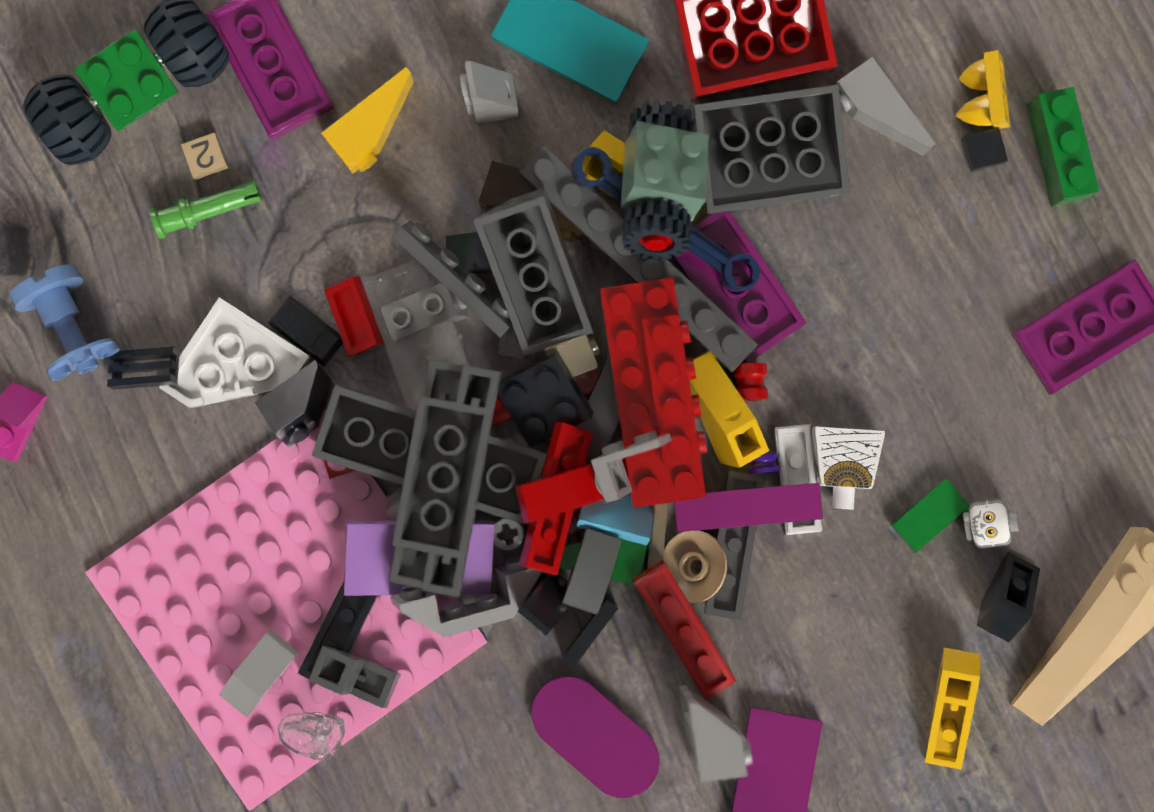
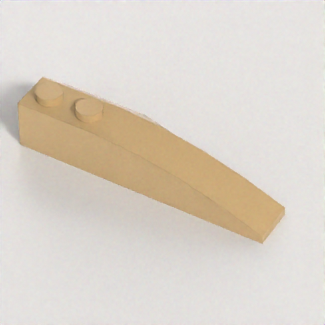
[1011,527,1154,726]

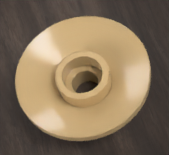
[663,530,727,603]

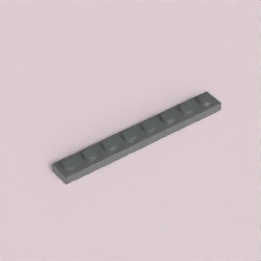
[519,146,758,372]

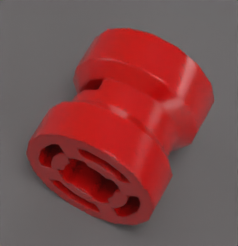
[731,363,768,401]

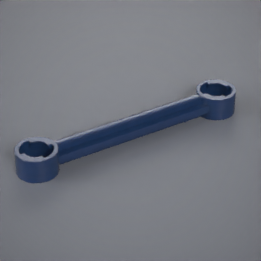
[571,148,760,292]

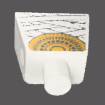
[811,427,885,510]

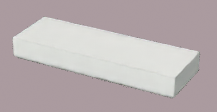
[773,424,822,535]

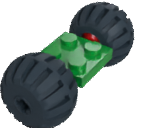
[23,0,230,165]

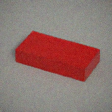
[324,276,384,357]

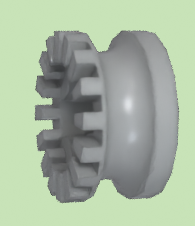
[494,518,524,551]

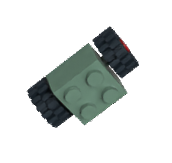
[621,101,709,260]

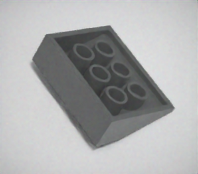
[690,85,850,214]

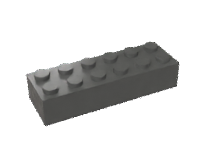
[312,385,547,524]

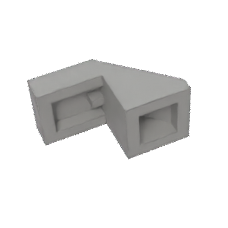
[219,629,299,718]

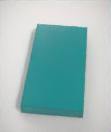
[491,0,649,105]

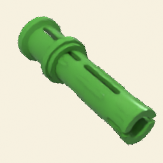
[149,179,262,239]

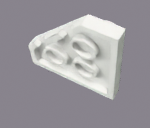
[159,297,312,408]

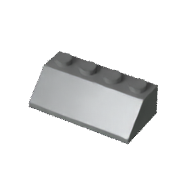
[678,685,752,783]

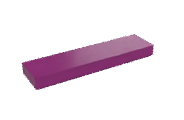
[674,483,823,532]

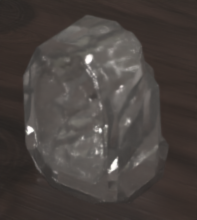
[278,711,345,760]

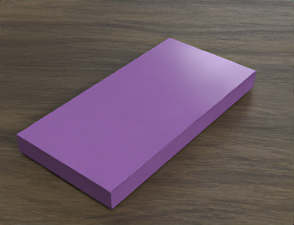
[343,521,494,596]

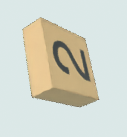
[181,132,229,180]

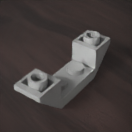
[390,557,541,637]

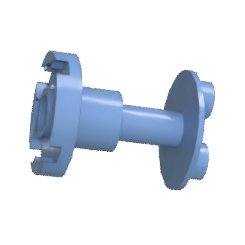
[9,264,120,381]

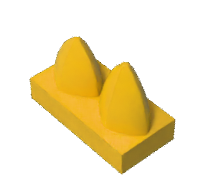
[956,50,1011,129]

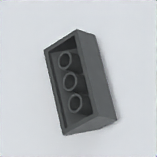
[473,187,593,356]

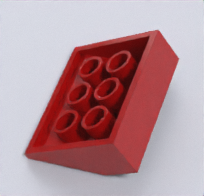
[674,0,837,102]

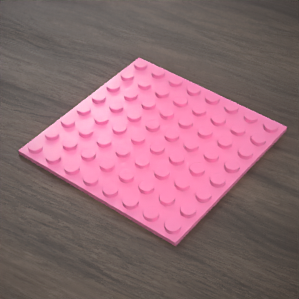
[85,407,488,811]

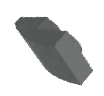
[562,529,622,615]

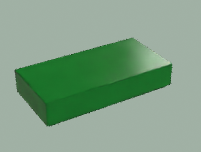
[890,478,970,553]

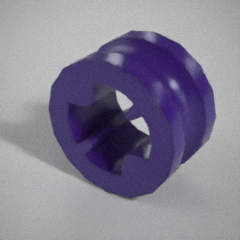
[747,453,780,474]

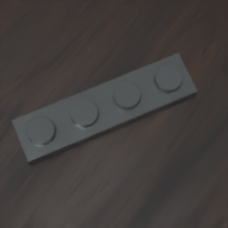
[392,220,512,337]
[704,470,765,620]

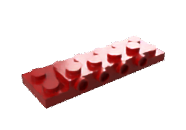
[600,277,707,508]

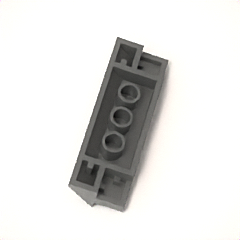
[389,360,501,597]

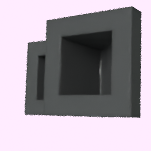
[309,646,401,708]

